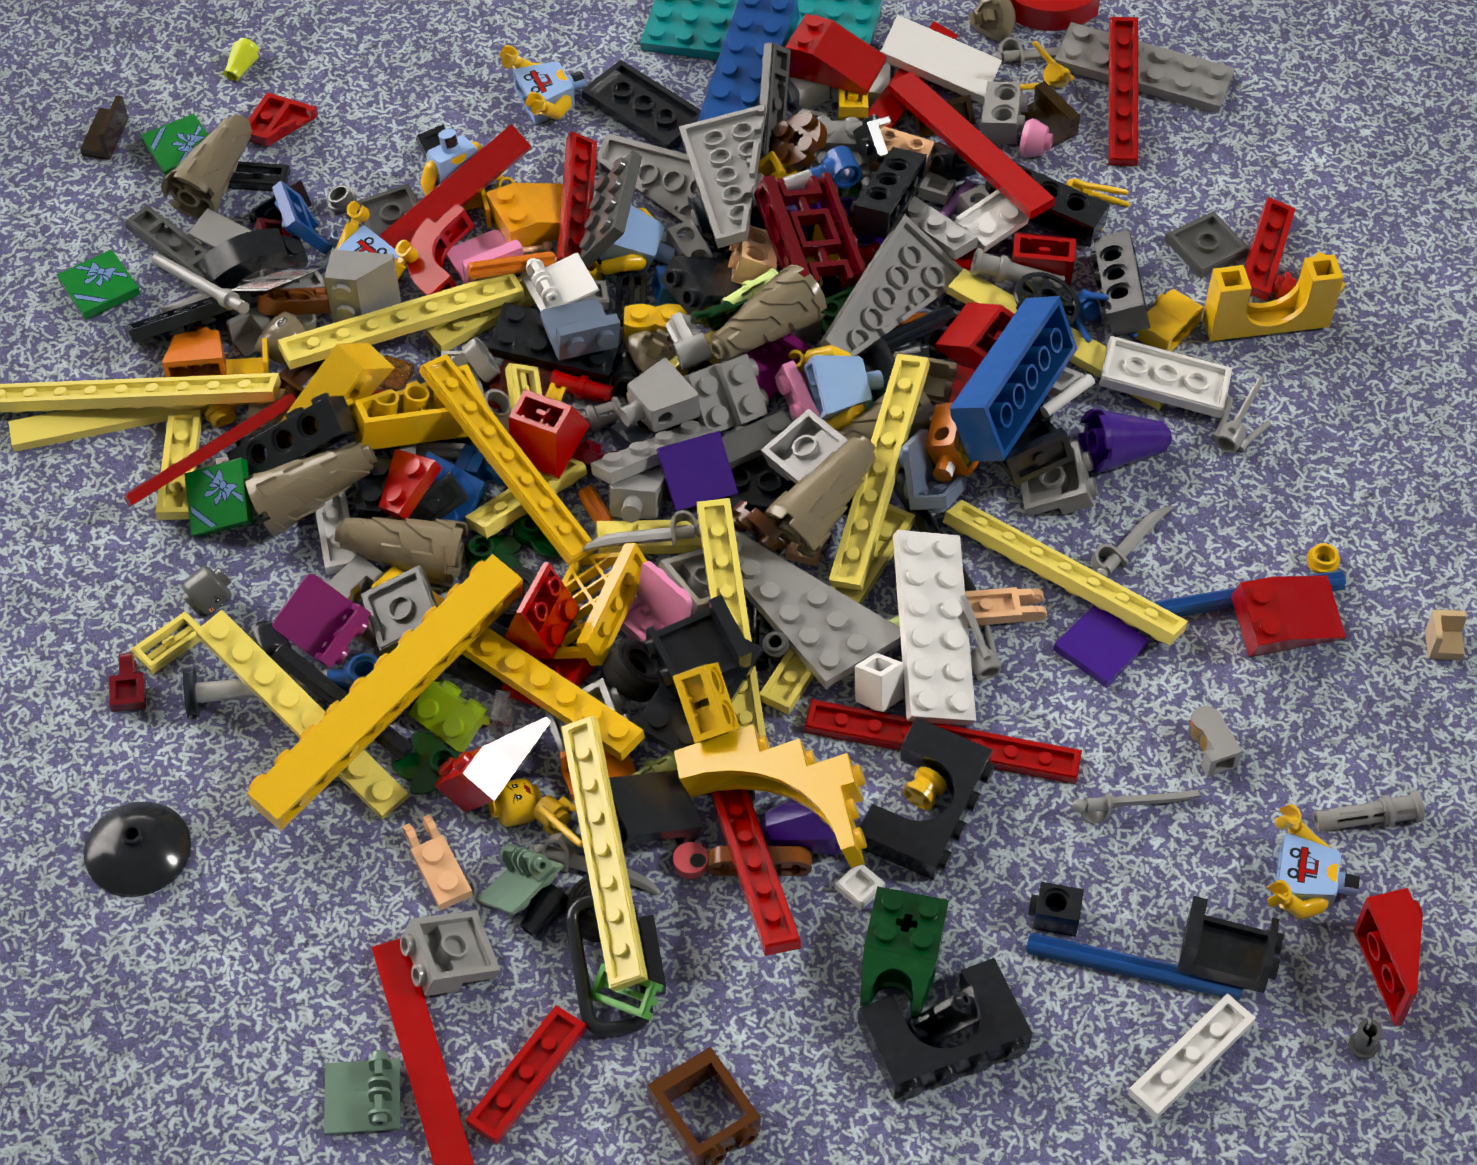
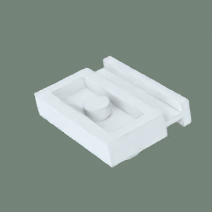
[955,190,1029,253]

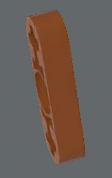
[257,287,331,316]
[708,846,812,876]

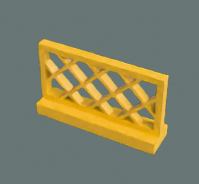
[537,543,647,666]

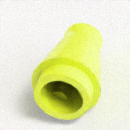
[223,38,259,82]

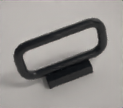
[565,894,666,1037]

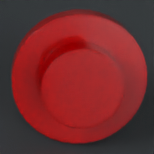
[1271,271,1297,300]

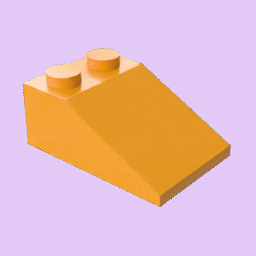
[486,183,563,247]

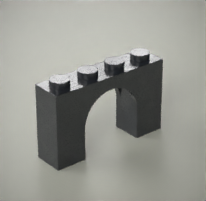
[860,717,995,880]
[858,958,1032,1100]

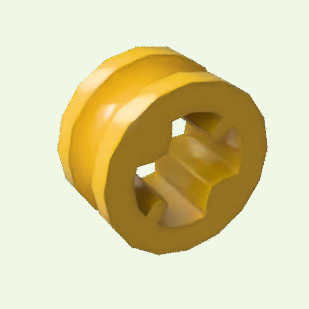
[545,382,566,402]

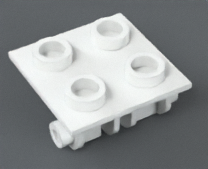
[522,252,599,312]

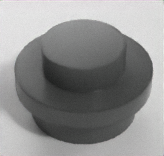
[327,185,357,213]

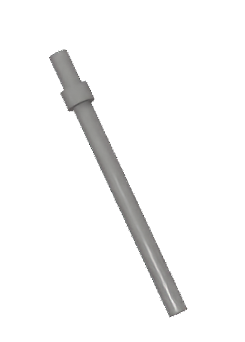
[152,253,249,314]

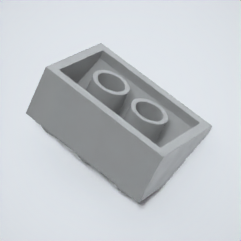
[324,249,401,323]

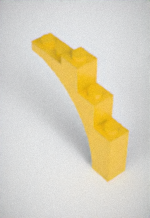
[674,724,867,868]

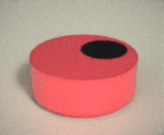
[673,842,708,879]

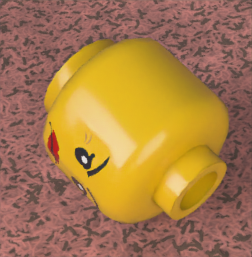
[488,778,542,827]

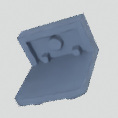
[540,298,620,361]
[899,429,967,513]

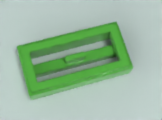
[591,963,663,1021]

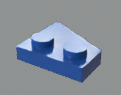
[272,181,333,254]

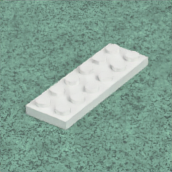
[893,530,976,726]

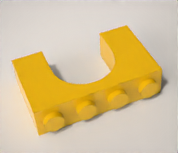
[1202,254,1344,341]

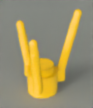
[1020,41,1074,90]
[1065,178,1130,231]
[533,795,583,854]

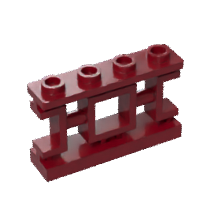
[754,172,867,288]

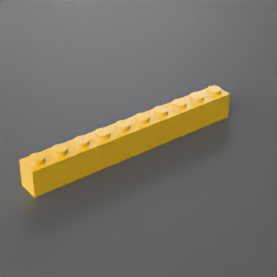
[247,554,523,831]

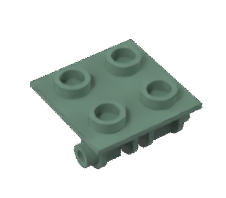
[476,844,564,915]
[324,1050,401,1135]

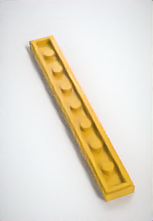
[419,354,596,566]

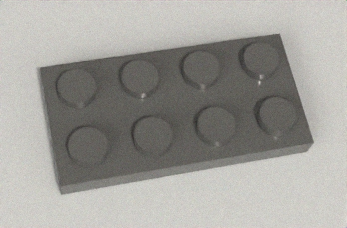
[579,150,642,268]

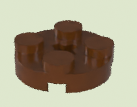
[772,111,827,171]
[732,500,790,554]

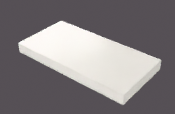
[880,15,1002,104]
[1099,336,1232,419]

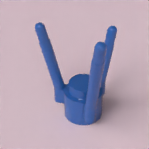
[1070,289,1138,343]

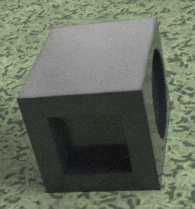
[1028,882,1084,937]

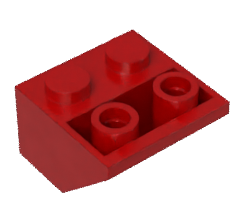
[1012,232,1076,287]
[934,302,1014,369]
[509,389,590,479]
[505,562,580,659]

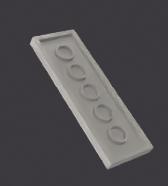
[1054,22,1235,113]

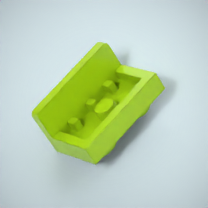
[408,680,494,753]

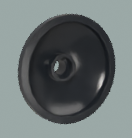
[84,801,191,897]

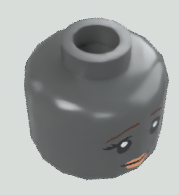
[181,566,232,615]

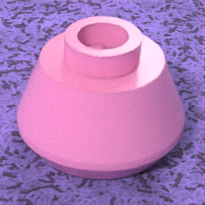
[1019,118,1053,158]

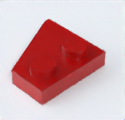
[248,92,318,147]
[379,449,442,520]

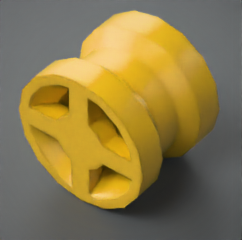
[903,767,947,811]

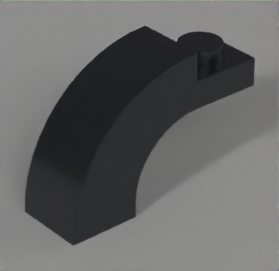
[199,228,309,289]

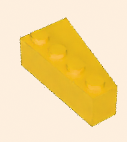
[279,343,395,454]
[353,364,488,450]

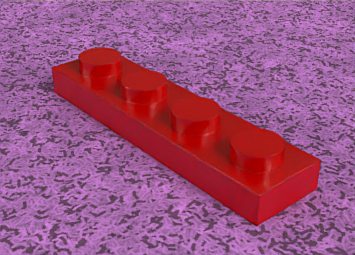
[1244,197,1296,301]
[466,1005,586,1145]

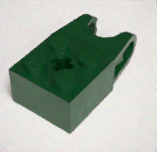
[860,886,949,1017]

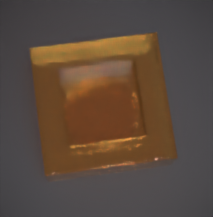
[378,355,415,392]

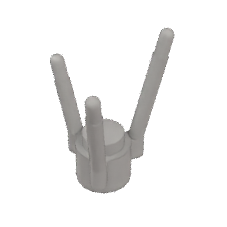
[1213,376,1271,454]
[960,595,1002,681]

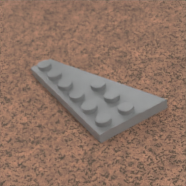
[679,104,766,248]
[596,133,764,253]
[819,214,963,356]
[735,531,901,689]

